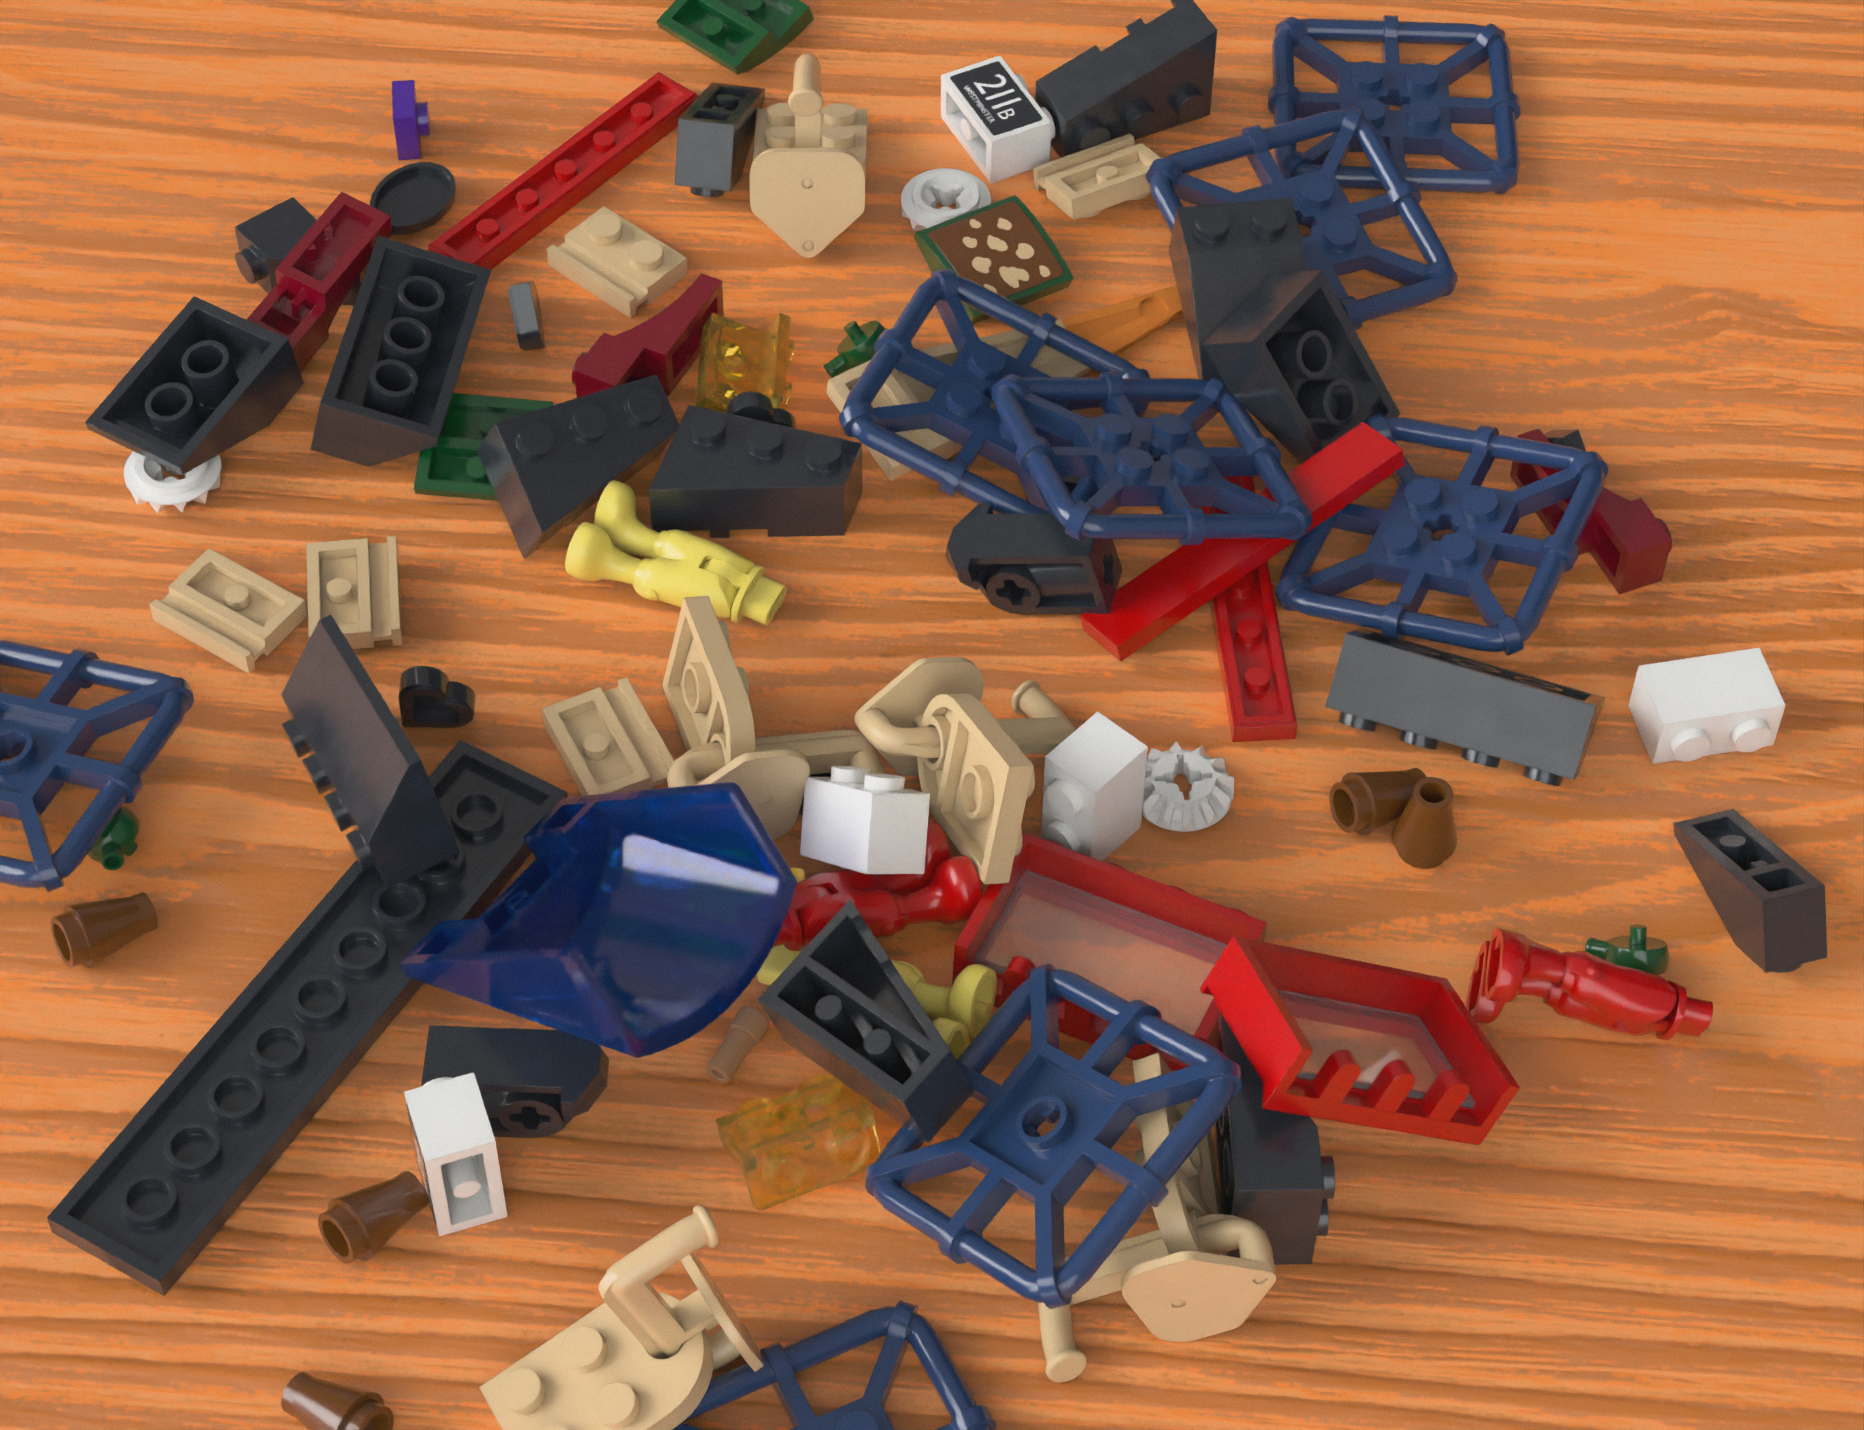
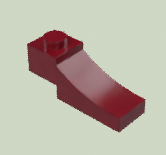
[246,191,392,372]
[572,273,724,398]
[1510,429,1672,595]

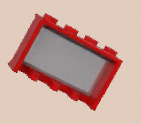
[952,832,1267,1072]
[1200,936,1520,1145]

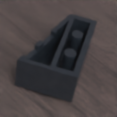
[1035,0,1217,158]
[477,374,679,559]
[649,405,862,538]
[758,899,974,1143]

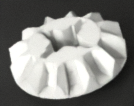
[901,168,991,231]
[124,451,223,513]
[1142,741,1234,832]

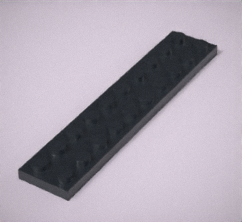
[47,740,569,1296]

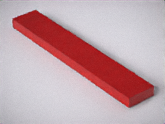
[427,72,699,270]
[1080,422,1405,661]
[1193,476,1297,742]

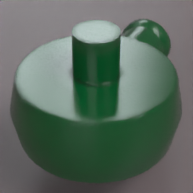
[823,321,887,378]
[87,806,140,870]
[1585,924,1670,975]

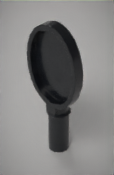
[370,162,456,239]

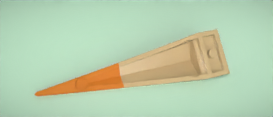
[826,285,1183,481]

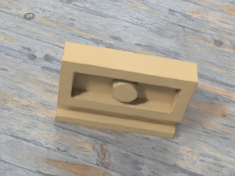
[1033,134,1162,220]
[547,206,688,318]
[306,535,403,649]
[149,548,308,674]
[541,677,674,815]

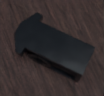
[945,503,1123,614]
[421,1016,609,1138]

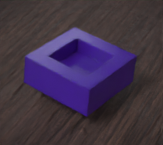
[392,80,430,160]

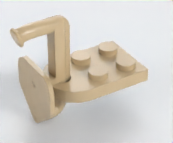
[750,53,867,258]
[662,596,885,845]
[855,657,1077,884]
[1038,1053,1277,1383]
[479,1205,765,1430]

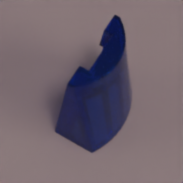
[399,782,797,1058]

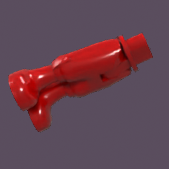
[741,820,982,951]
[1466,928,1713,1040]

